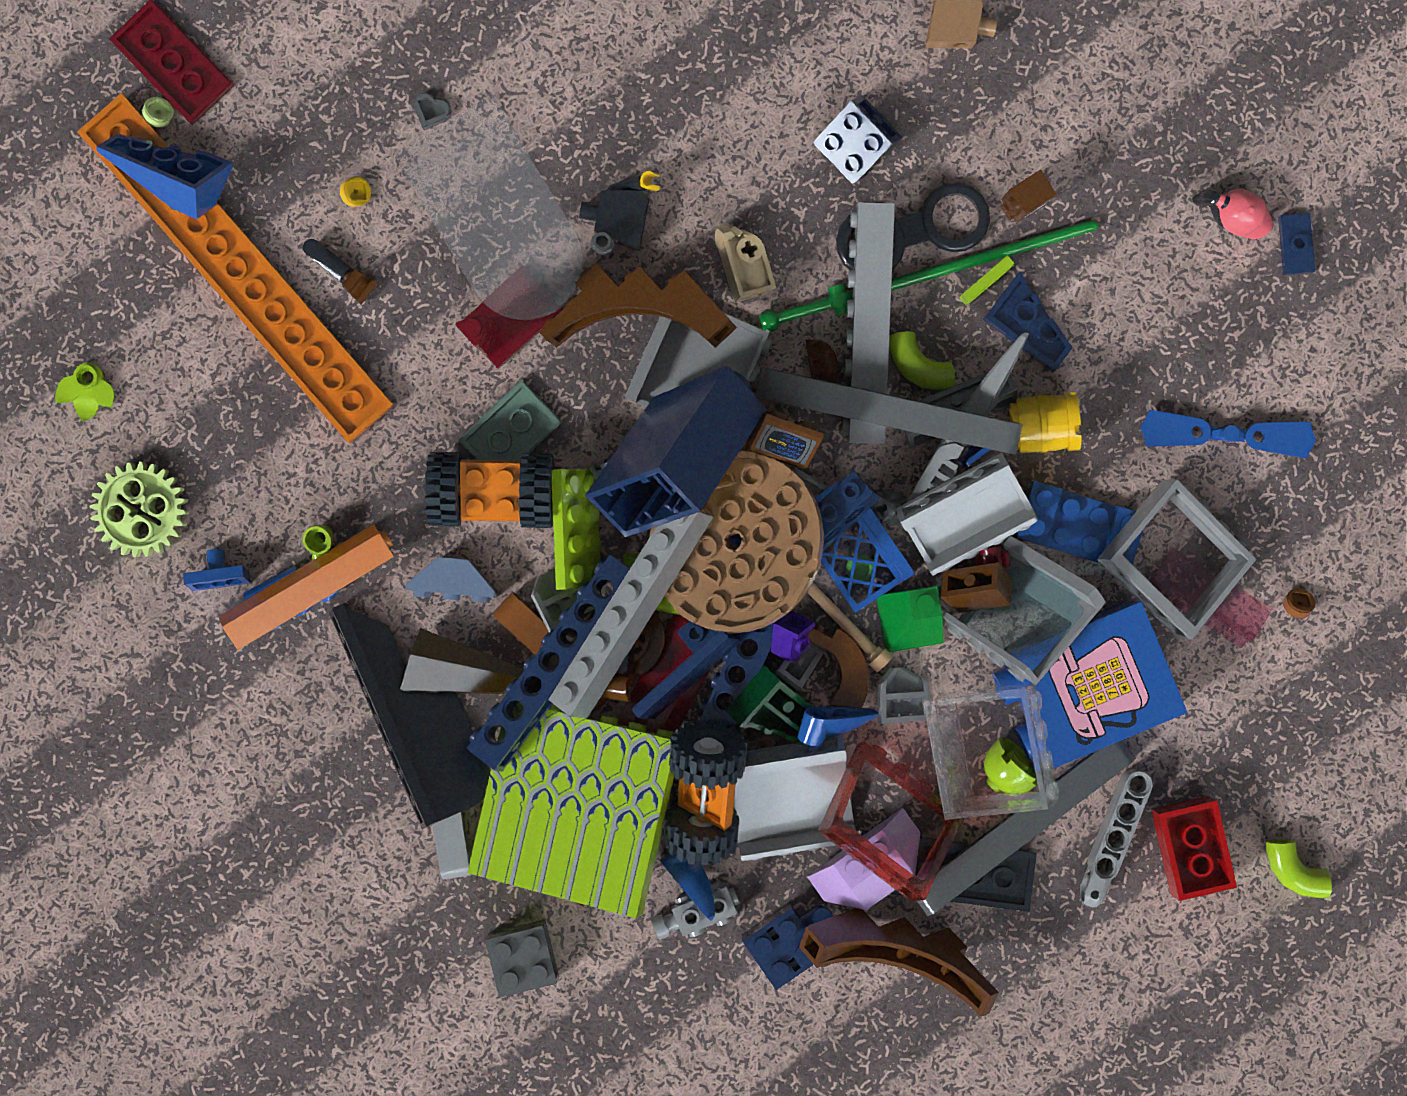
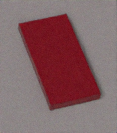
[109,0,234,126]

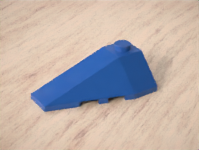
[97,134,233,219]

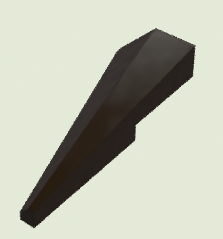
[401,628,542,694]

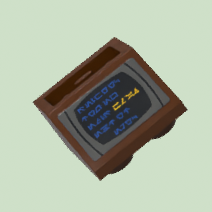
[745,410,824,469]

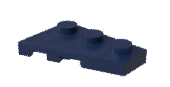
[983,271,1073,373]

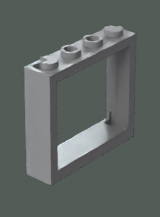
[1097,479,1256,640]

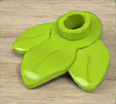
[55,362,115,421]

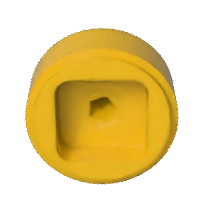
[340,176,371,207]

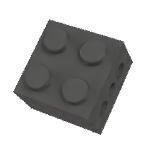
[485,919,559,998]

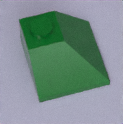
[876,585,944,652]

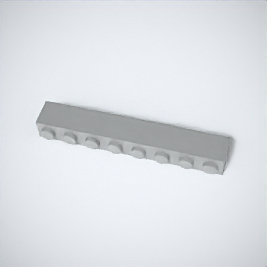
[842,202,895,444]
[548,509,713,718]

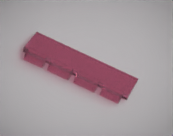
[1153,549,1271,648]

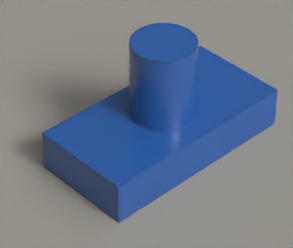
[183,549,251,591]

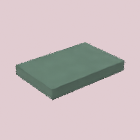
[458,379,563,461]

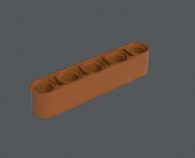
[492,592,608,711]

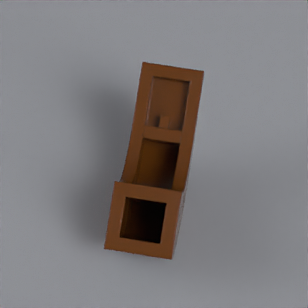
[808,623,869,708]

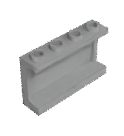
[896,452,1038,575]

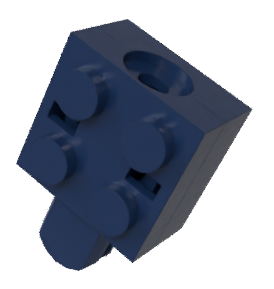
[742,902,833,990]

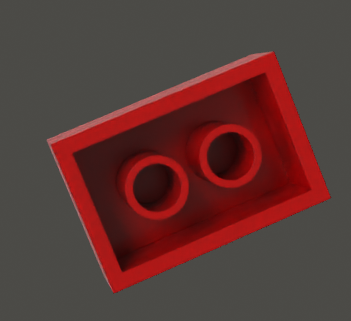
[1151,796,1237,901]

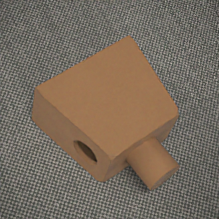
[925,0,997,49]

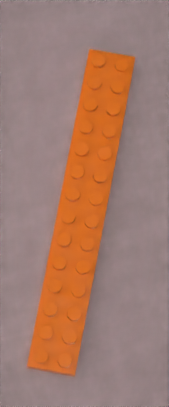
[77,93,395,444]

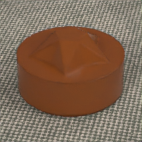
[1283,588,1316,618]

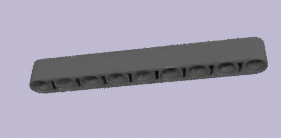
[756,367,1023,454]
[910,740,1136,916]

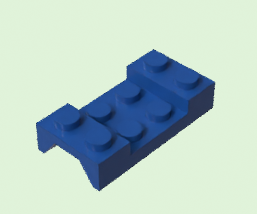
[1014,481,1143,565]

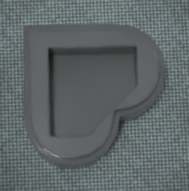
[413,92,452,130]

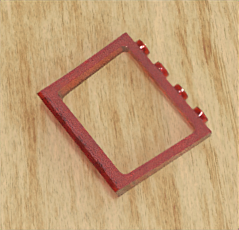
[818,741,965,902]

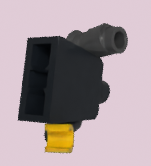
[579,171,660,255]

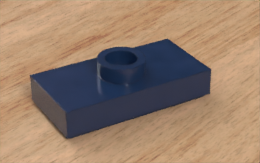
[1278,213,1315,275]

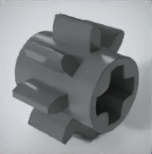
[873,488,908,526]

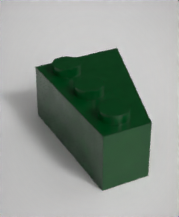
[726,665,816,743]

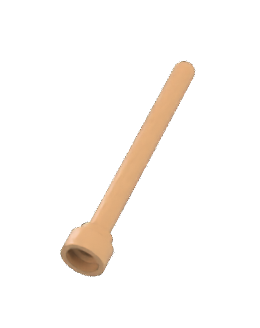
[807,582,894,672]

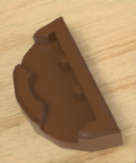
[806,339,838,383]

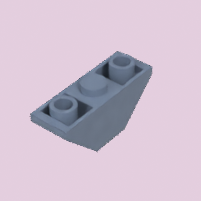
[406,557,498,603]

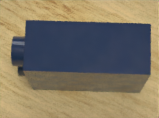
[585,365,767,537]

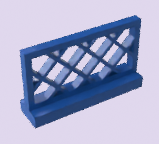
[815,476,915,613]

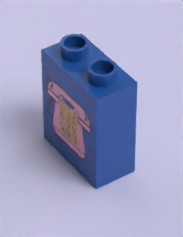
[992,600,1188,768]

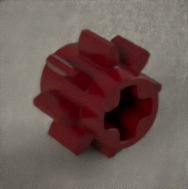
[974,544,1011,569]

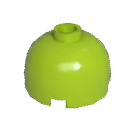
[984,737,1043,796]

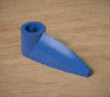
[798,706,879,746]
[660,852,715,921]

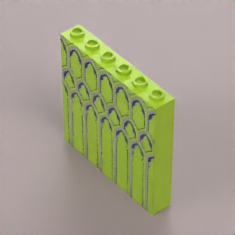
[467,702,675,918]

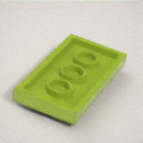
[551,469,601,590]

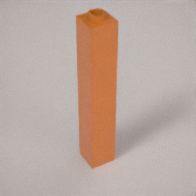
[218,524,394,650]

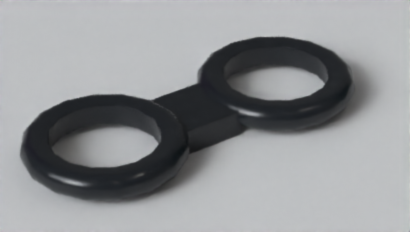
[836,182,990,270]

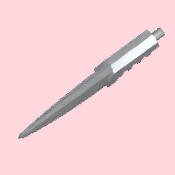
[907,333,1029,502]

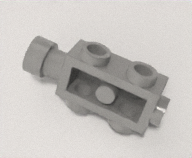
[651,881,740,940]

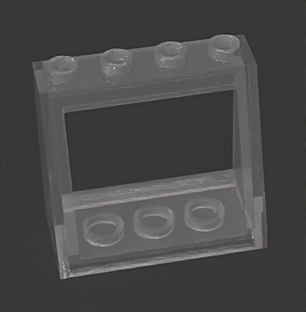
[923,684,1059,820]

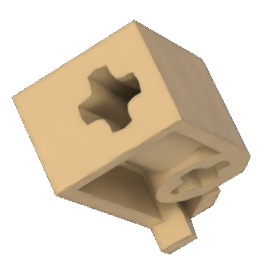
[715,223,776,303]

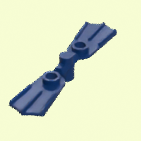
[1140,410,1316,458]

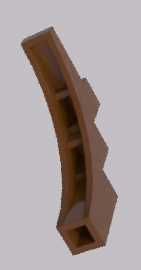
[539,263,737,348]
[799,908,999,1017]

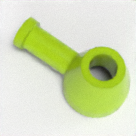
[302,524,334,561]

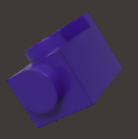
[770,610,815,661]

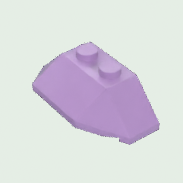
[807,808,920,910]

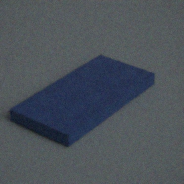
[632,631,741,719]

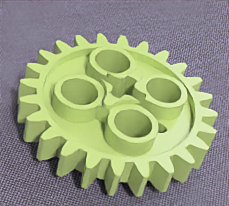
[90,462,189,557]

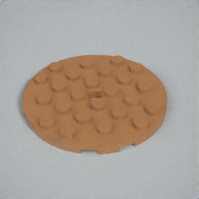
[649,451,824,633]

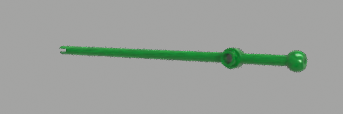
[759,220,1099,332]

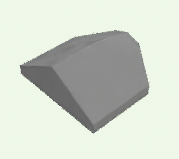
[531,570,595,632]
[877,667,929,724]

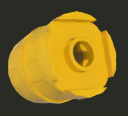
[1009,391,1082,454]

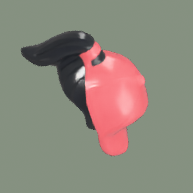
[1192,188,1273,239]

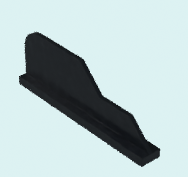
[329,604,490,830]

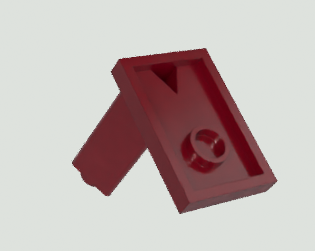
[455,266,563,369]

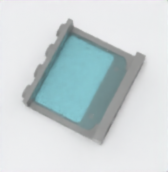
[942,536,1106,685]

